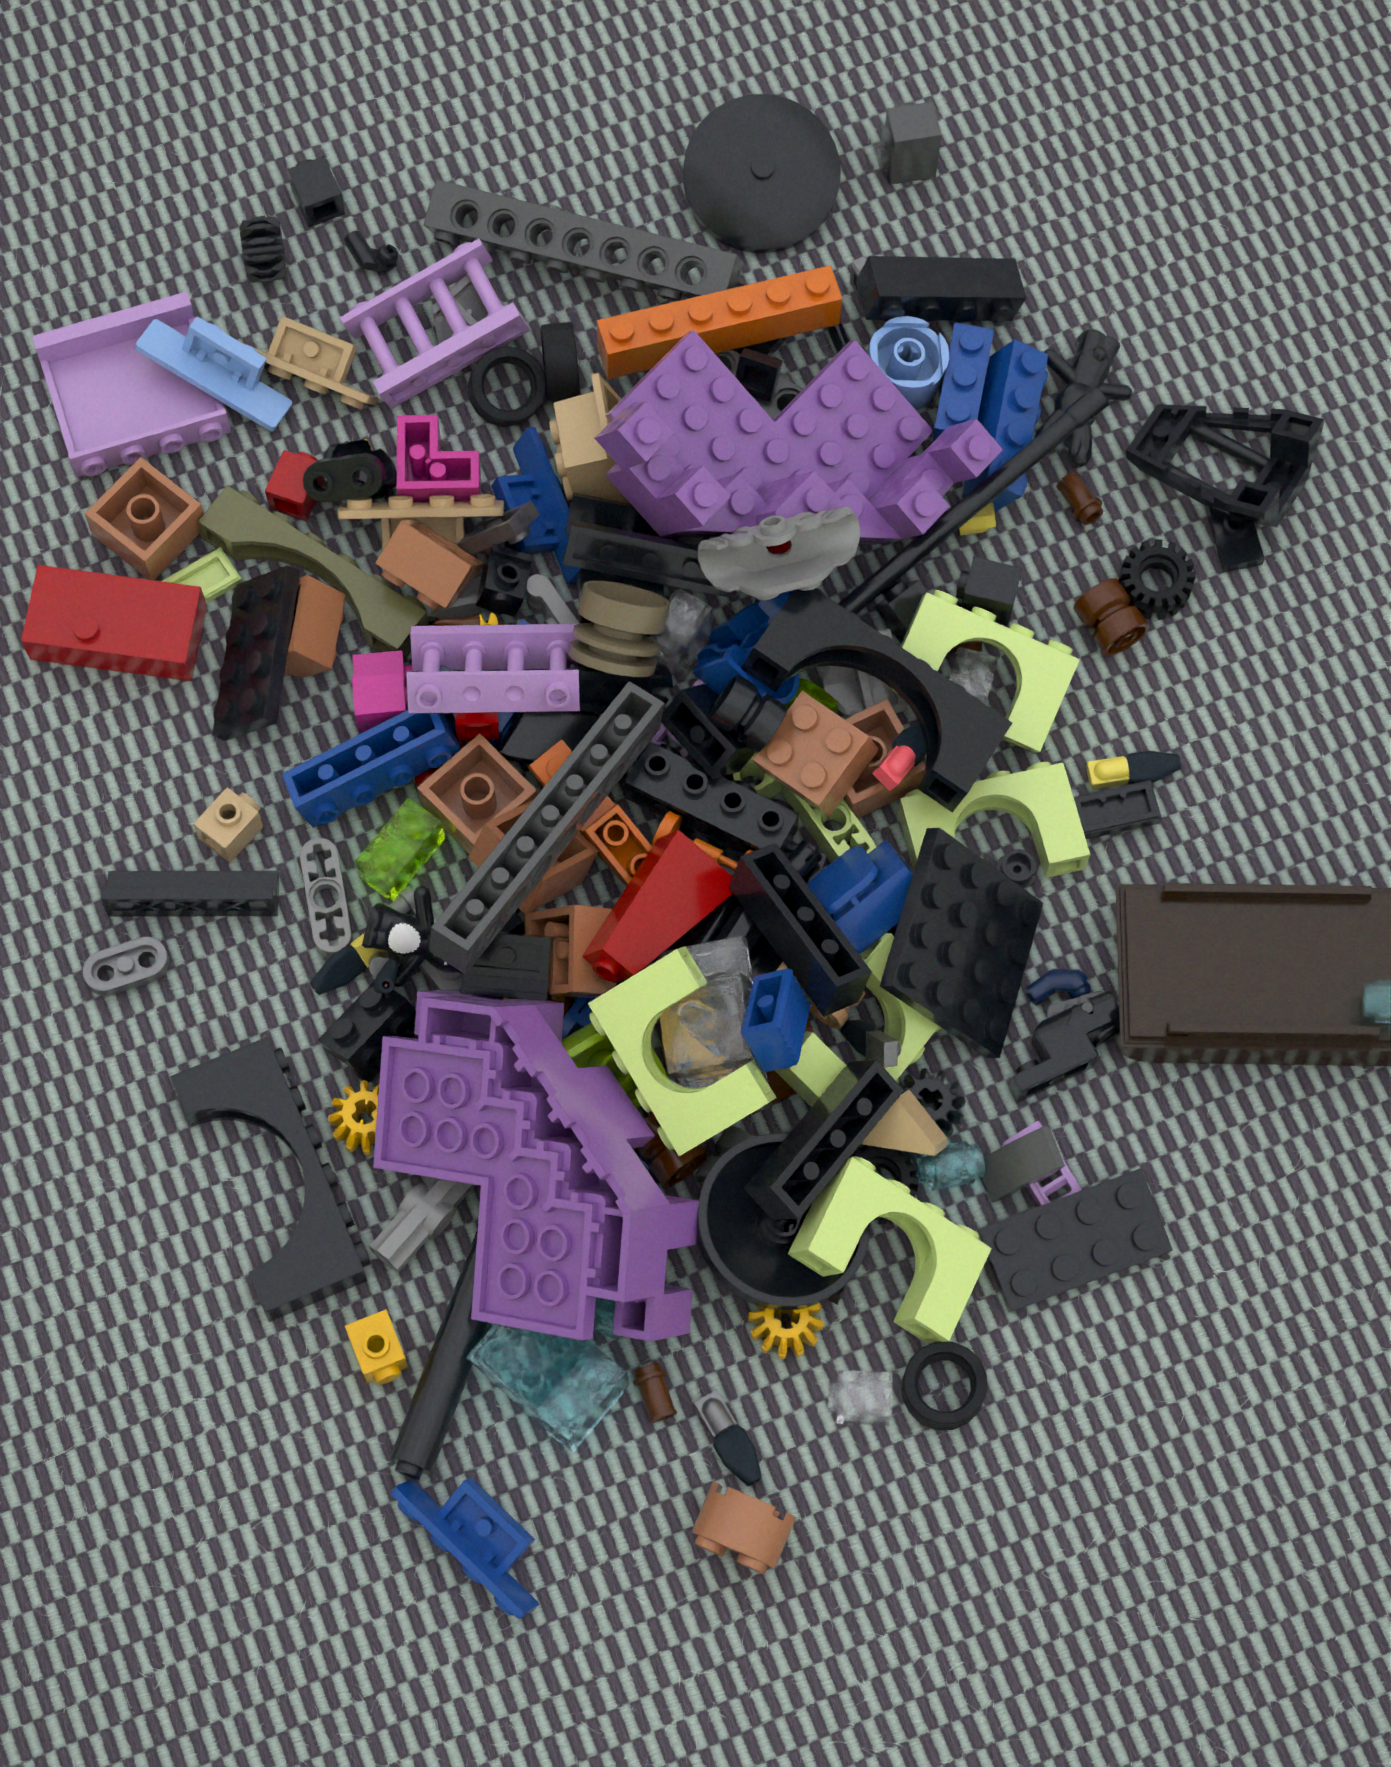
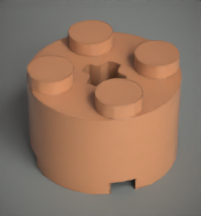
[691,1482,796,1575]

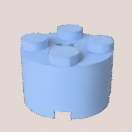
[866,316,949,409]

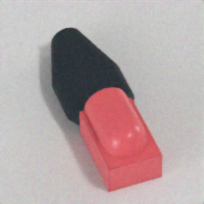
[872,723,927,791]

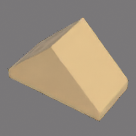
[861,1090,947,1156]

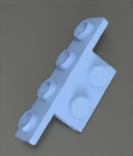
[135,316,292,432]

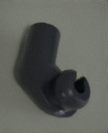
[343,230,399,273]

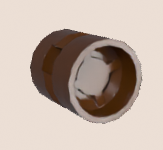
[1073,578,1150,657]
[634,1113,709,1188]

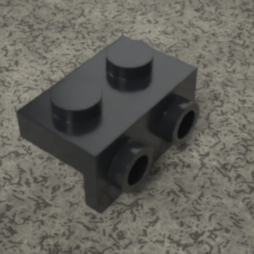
[318,982,416,1083]

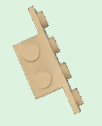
[237,316,379,409]
[338,494,504,550]

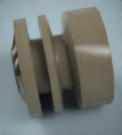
[568,581,670,677]

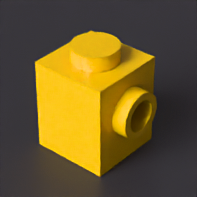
[345,1309,408,1385]

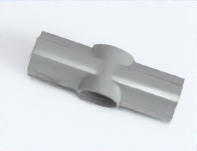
[369,1177,475,1273]

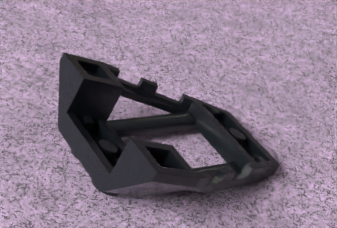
[1126,404,1324,528]

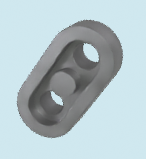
[83,937,169,996]

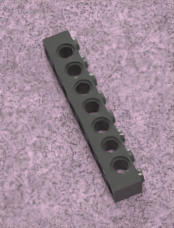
[424,179,744,302]
[430,681,664,974]

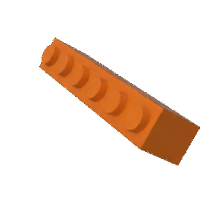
[597,265,843,379]

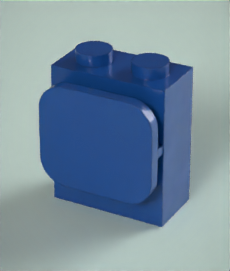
[807,839,913,954]

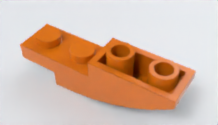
[528,739,652,887]

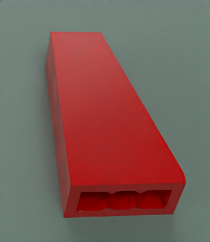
[582,830,733,983]

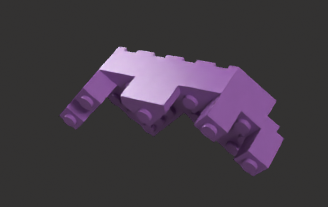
[594,330,1003,545]
[373,989,699,1342]

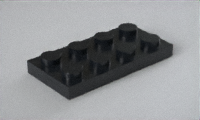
[212,565,300,741]
[977,1168,1173,1313]

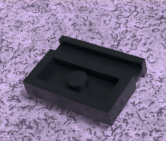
[461,932,553,1001]

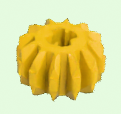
[328,1080,379,1156]
[748,1303,824,1359]

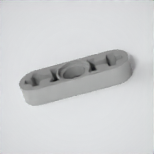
[300,838,353,958]

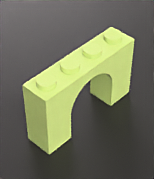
[883,590,1080,754]
[898,762,1090,878]
[775,933,942,1107]
[588,946,777,1156]
[788,1156,992,1344]

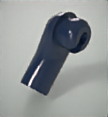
[1024,968,1091,1006]

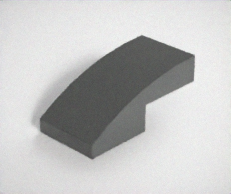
[976,1125,1065,1203]

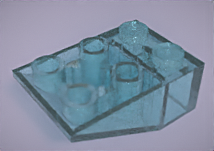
[467,1324,630,1453]

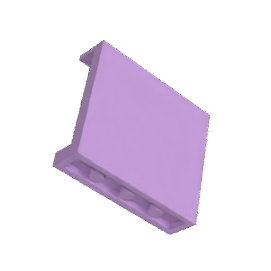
[32,291,231,478]

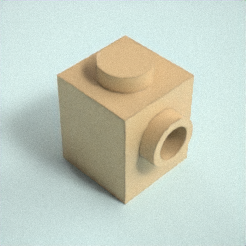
[193,787,263,863]

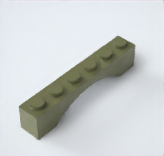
[198,485,429,661]

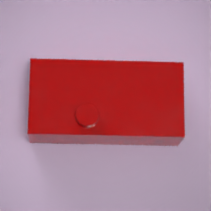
[21,565,207,682]

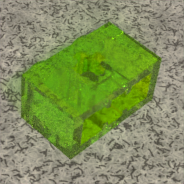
[355,797,445,902]

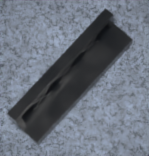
[101,871,279,917]

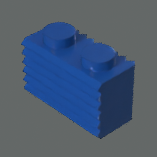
[740,968,811,1072]

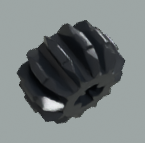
[240,216,287,284]
[901,1067,966,1137]

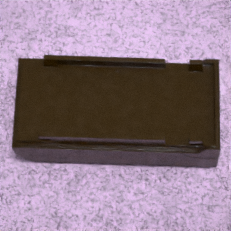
[1115,883,1391,1066]

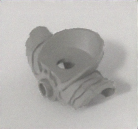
[698,507,860,600]

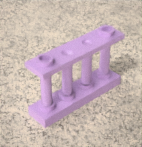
[340,238,530,409]
[406,624,580,713]

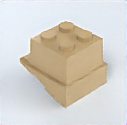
[549,373,630,504]

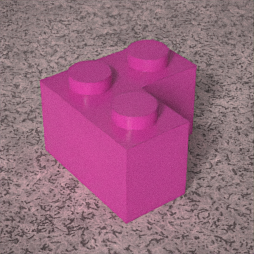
[396,415,481,502]
[352,650,413,734]

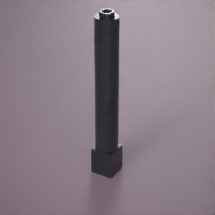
[389,1229,489,1480]

